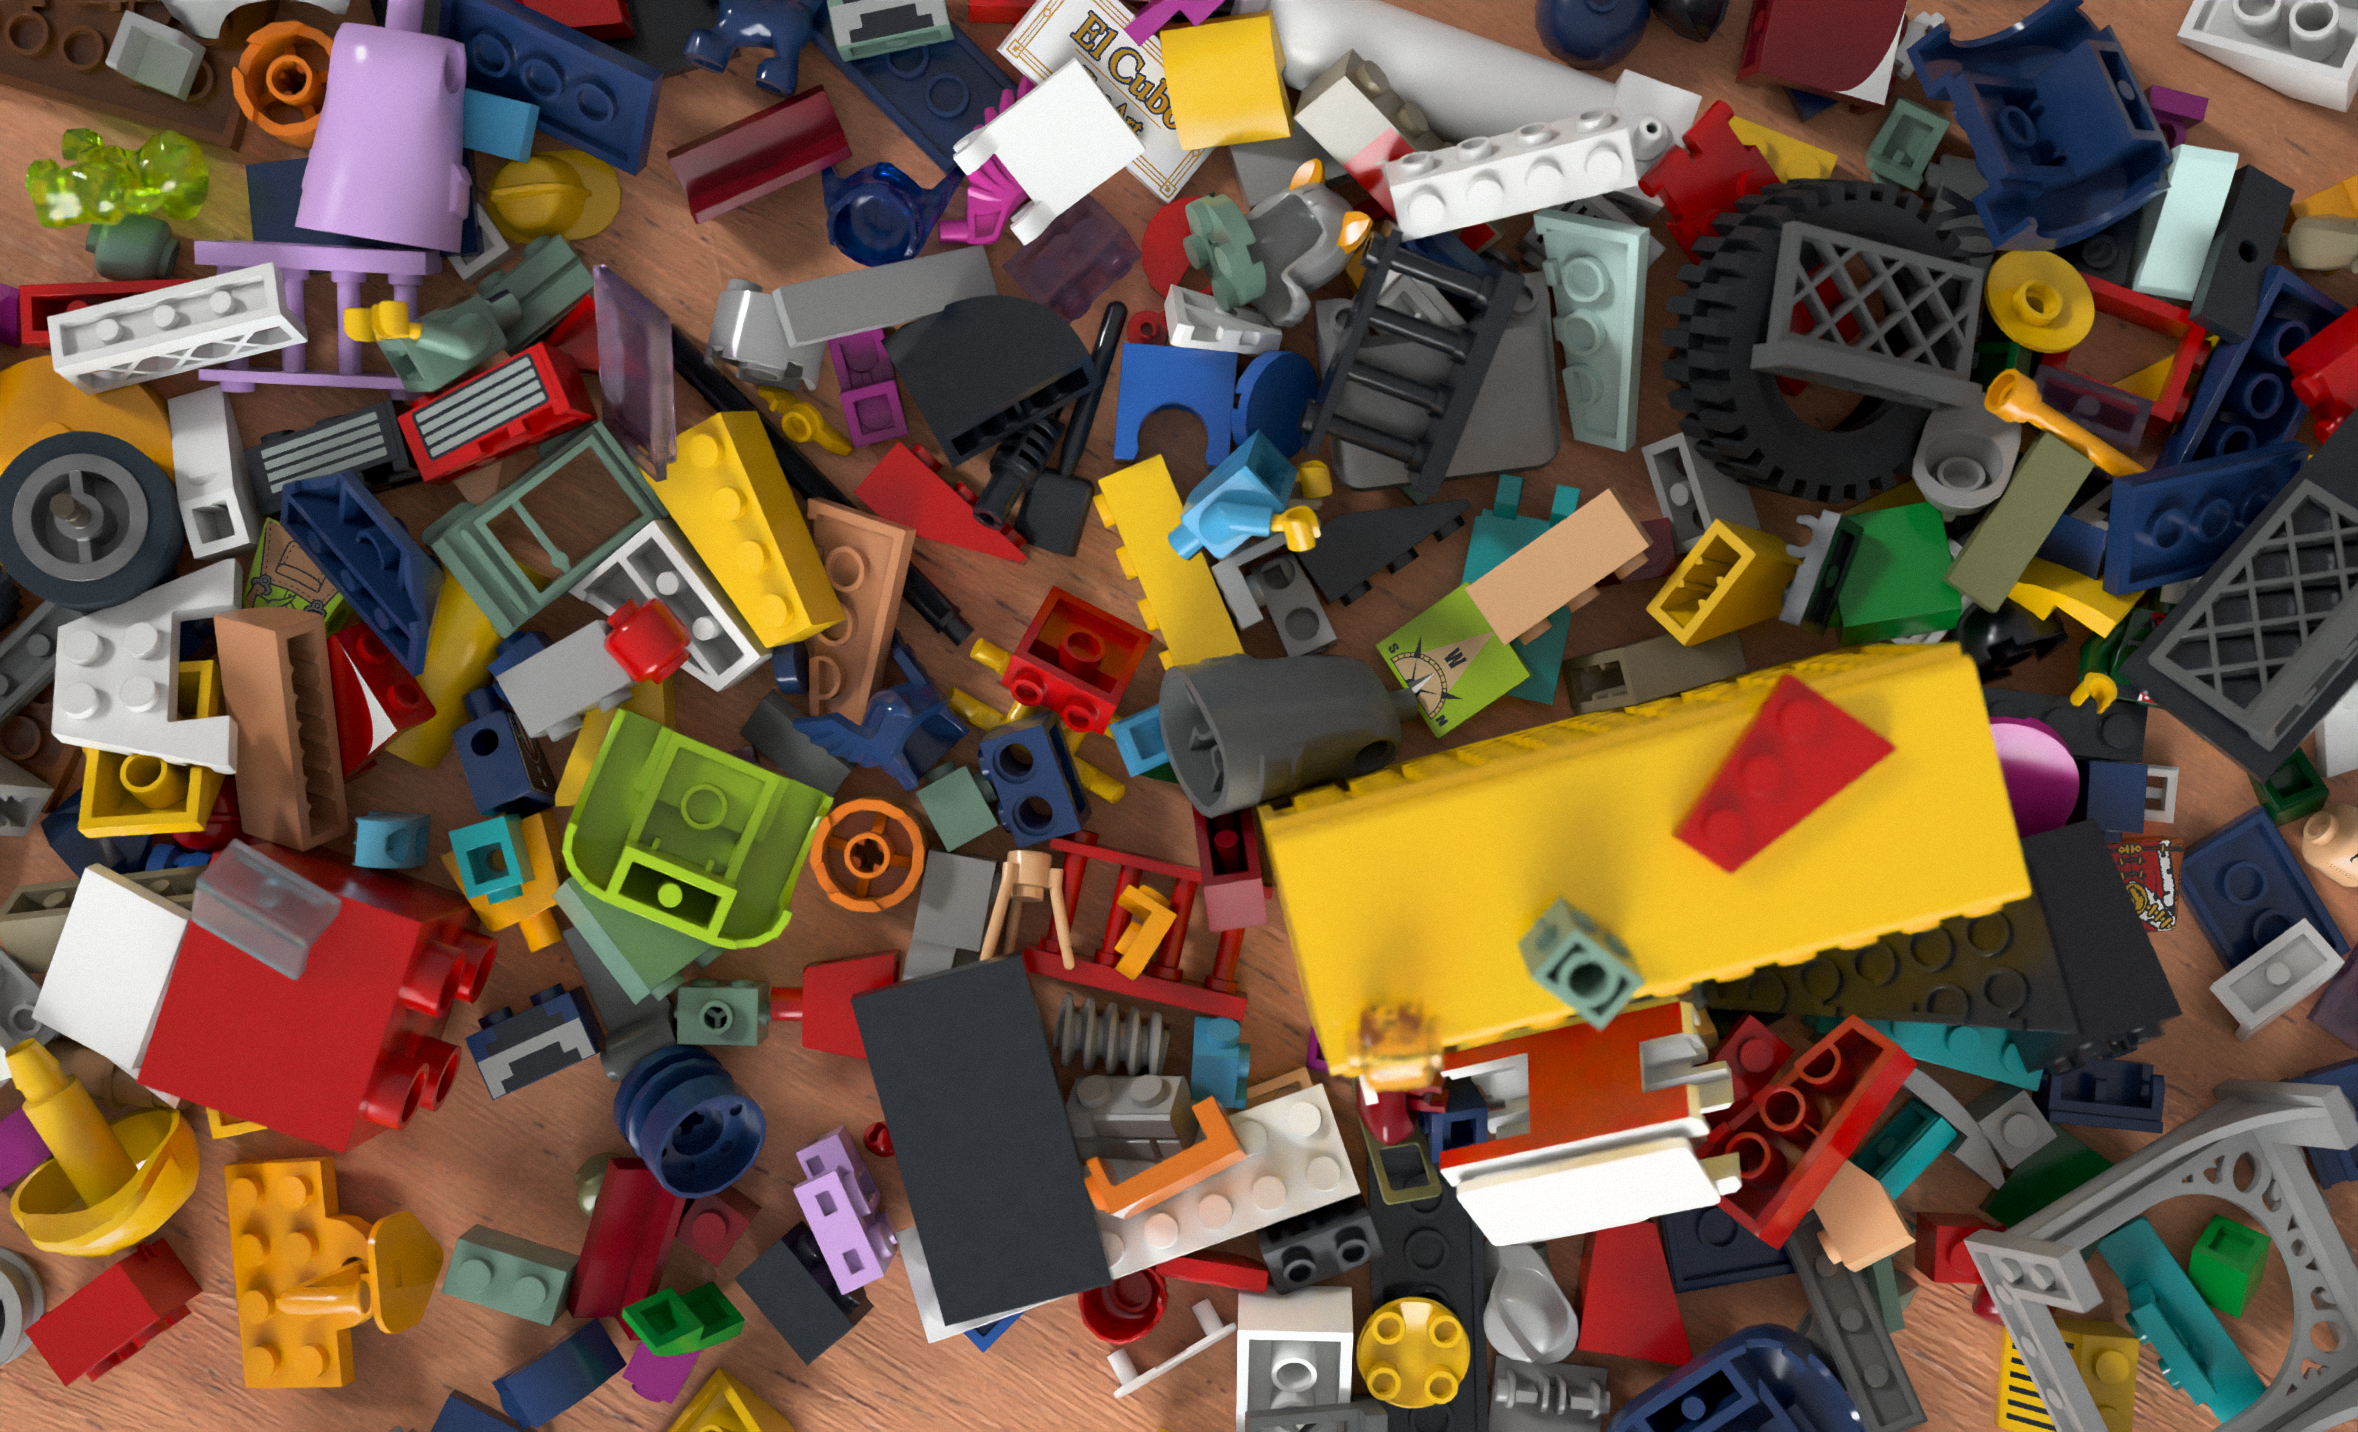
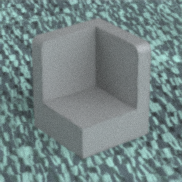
[106,10,206,101]

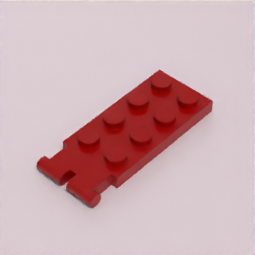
[1637,100,1860,396]

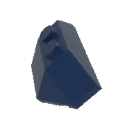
[280,470,445,677]

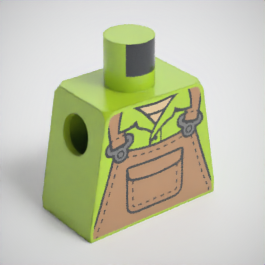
[243,517,354,640]

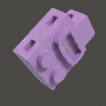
[793,1124,898,1295]

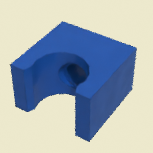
[1114,342,1238,471]

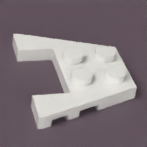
[51,558,243,774]

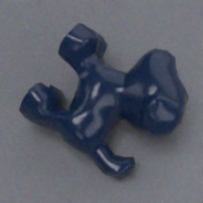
[683,0,823,99]

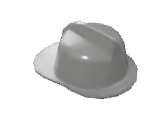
[1912,393,2022,523]
[1483,1240,1579,1365]

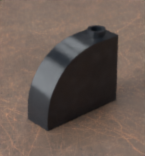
[881,295,1102,468]

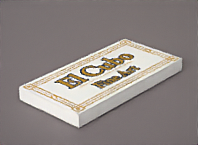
[997,0,1215,204]

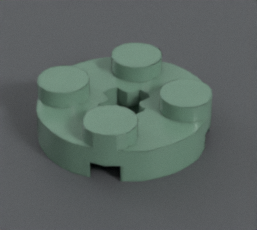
[1183,192,1266,311]

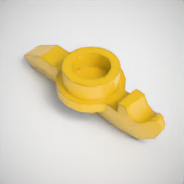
[757,385,854,457]

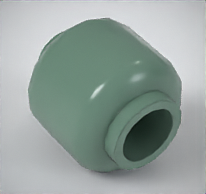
[85,207,180,282]

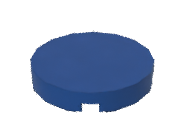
[1230,350,1319,460]

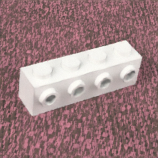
[1385,106,1638,242]

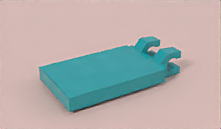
[1461,473,1581,705]

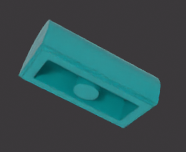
[1850,1097,1958,1200]

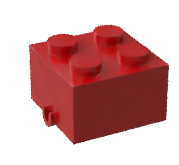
[24,1237,203,1387]

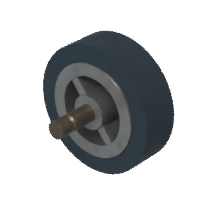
[0,431,186,612]

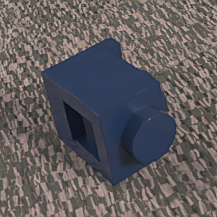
[1417,1076,1488,1163]

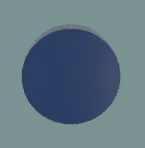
[772,641,809,695]

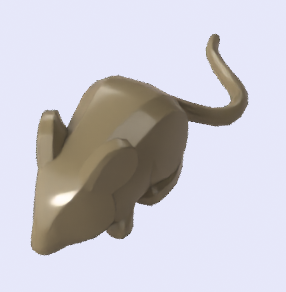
[2209,214,2358,274]

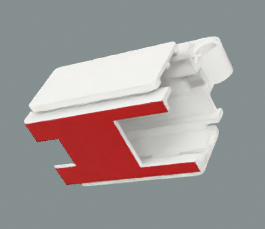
[1440,996,1742,1246]

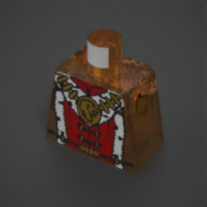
[2106,835,2184,933]

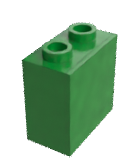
[1827,502,1963,648]

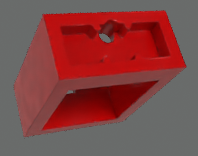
[2028,270,2211,438]

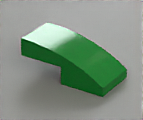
[622,1281,745,1356]

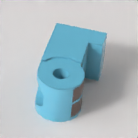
[352,810,431,869]

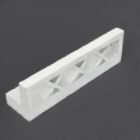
[47,262,308,396]

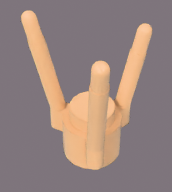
[979,850,1075,970]

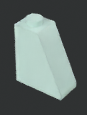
[2122,144,2239,307]

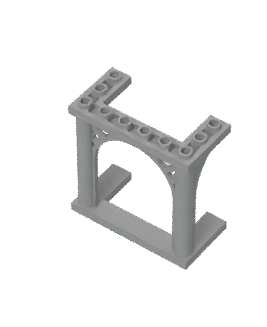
[1963,1079,2358,1432]

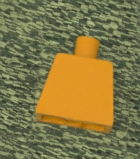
[440,810,571,953]

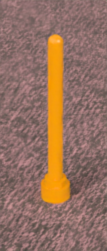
[1984,369,2149,478]

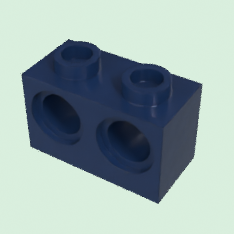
[978,710,1092,848]

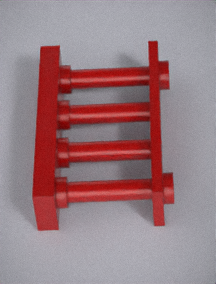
[1024,829,1274,1022]

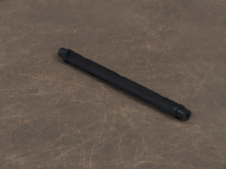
[637,311,975,647]

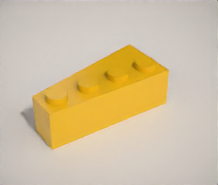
[632,411,846,648]

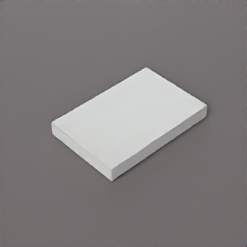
[31,863,193,1070]

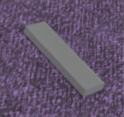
[772,245,999,348]

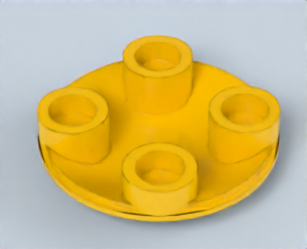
[1356,1297,1470,1408]

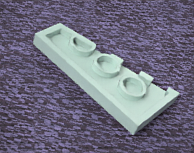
[1533,208,1650,452]

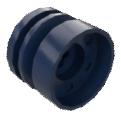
[613,1044,766,1199]

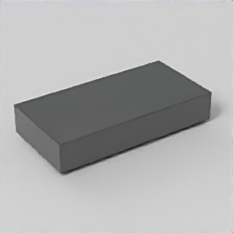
[739,689,859,797]

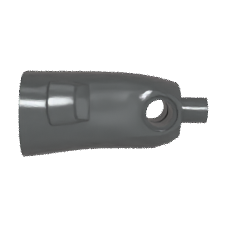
[1159,653,1418,818]

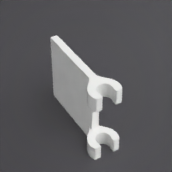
[953,57,1146,246]

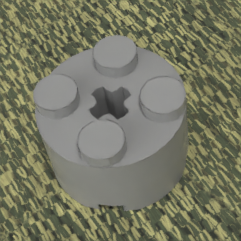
[704,279,827,391]

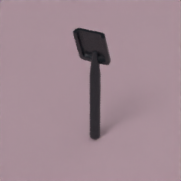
[1014,300,1128,557]

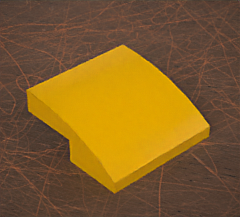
[1160,9,1295,151]
[2007,555,2148,638]

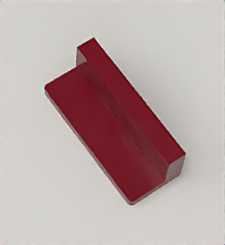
[666,84,852,224]
[565,1158,686,1341]

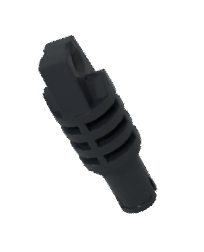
[972,406,1065,530]

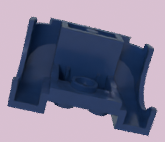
[1906,0,2173,251]
[1605,1322,1866,1432]

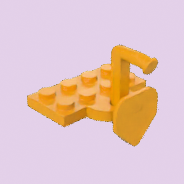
[224,1157,444,1388]

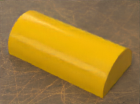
[385,546,553,769]

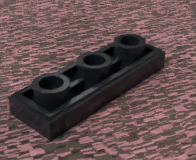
[2188,164,2295,345]

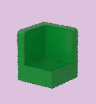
[2188,1213,2271,1319]

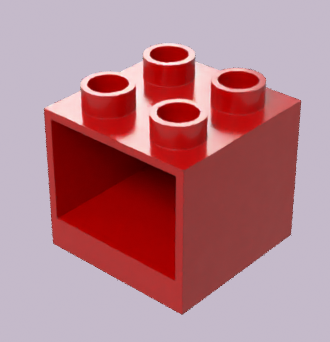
[136,842,498,1154]

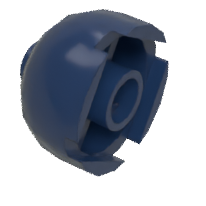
[1535,0,1650,70]

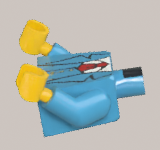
[1168,429,1333,561]

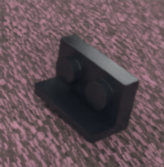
[1255,1174,1384,1295]

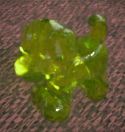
[25,128,211,229]

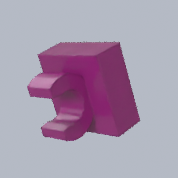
[2143,85,2209,150]

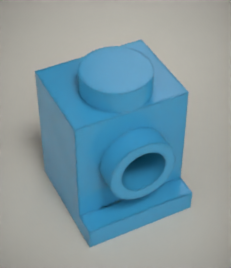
[1190,1016,1250,1109]

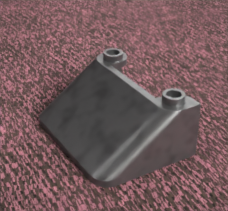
[1314,271,1561,492]

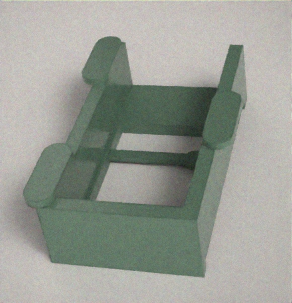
[421,420,670,639]

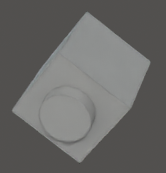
[1964,1081,2057,1169]

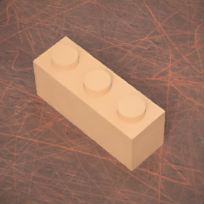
[1465,486,1654,646]

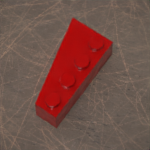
[1694,1014,1917,1251]

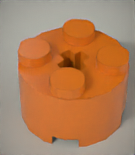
[232,20,334,150]
[810,796,931,913]

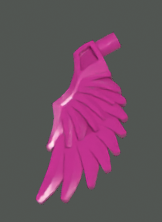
[938,74,1037,245]

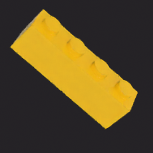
[1092,454,1245,671]

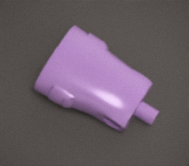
[295,0,473,253]

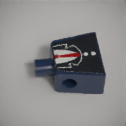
[452,686,558,820]

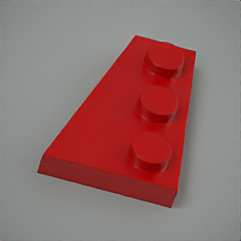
[1671,673,1898,875]

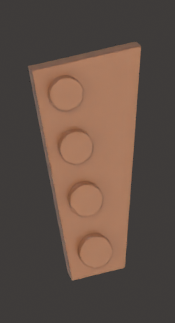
[808,497,917,725]

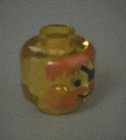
[1346,1001,1444,1091]

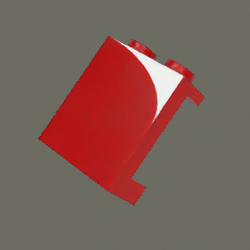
[326,622,437,784]

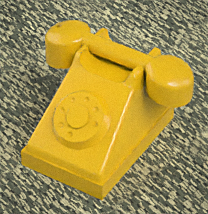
[78,660,227,838]

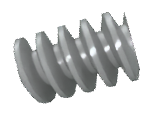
[1051,992,1172,1076]

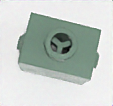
[1517,896,1646,1030]
[674,978,772,1046]

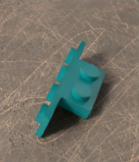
[2097,1215,2267,1424]

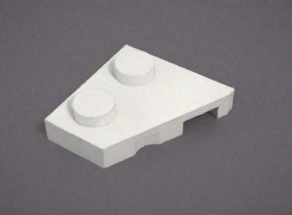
[1164,284,1283,356]

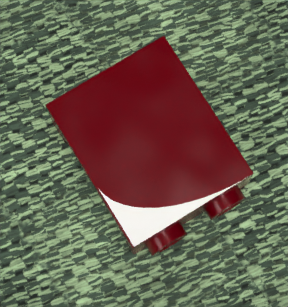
[1735,0,1908,116]

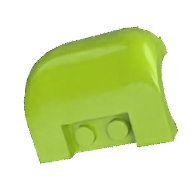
[562,706,834,950]

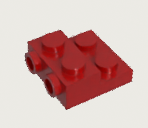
[1000,585,1154,736]

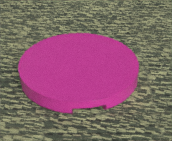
[1988,716,2080,839]

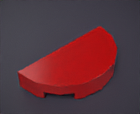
[1141,196,1203,300]
[1155,1249,1268,1293]

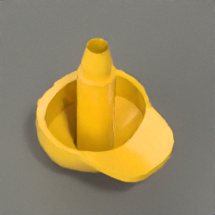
[4,1038,202,1258]

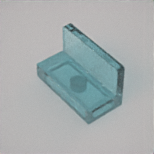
[191,839,342,980]

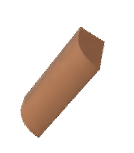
[213,607,349,852]

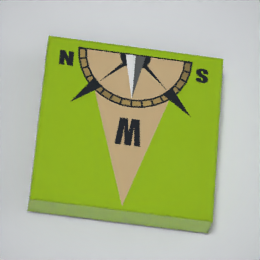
[1375,581,1534,739]

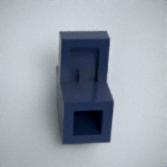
[492,1318,627,1429]

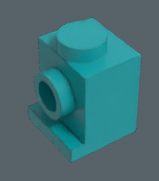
[448,813,536,905]

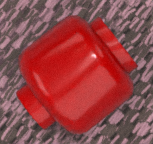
[604,597,692,685]

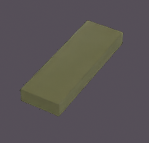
[1941,431,2095,612]

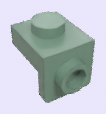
[1864,94,1951,192]

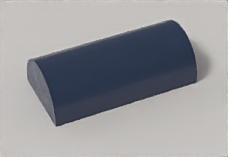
[2151,264,2349,470]

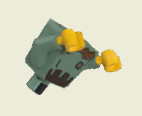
[343,289,524,392]

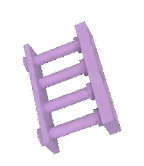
[194,239,444,400]

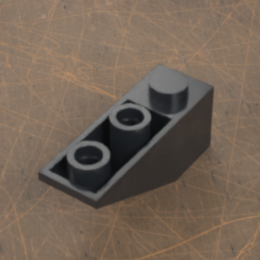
[1292,499,1472,607]

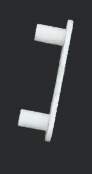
[1107,1298,1237,1399]

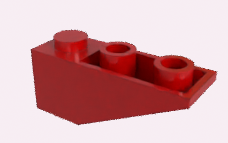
[854,441,1030,565]

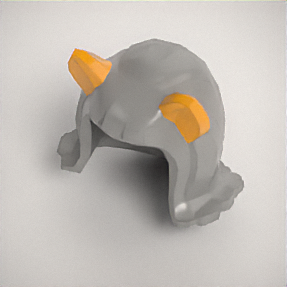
[1243,158,1373,328]

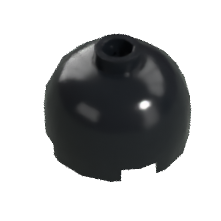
[1946,597,2068,686]

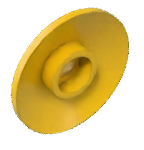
[1984,250,2095,353]

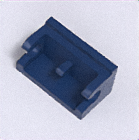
[2032,1058,2165,1134]

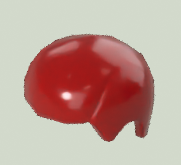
[1078,1265,1169,1345]

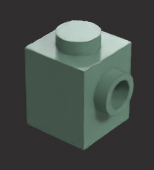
[916,760,1001,852]

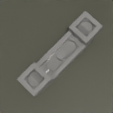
[1808,1031,2005,1190]

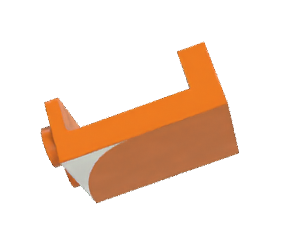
[1084,1096,1248,1220]

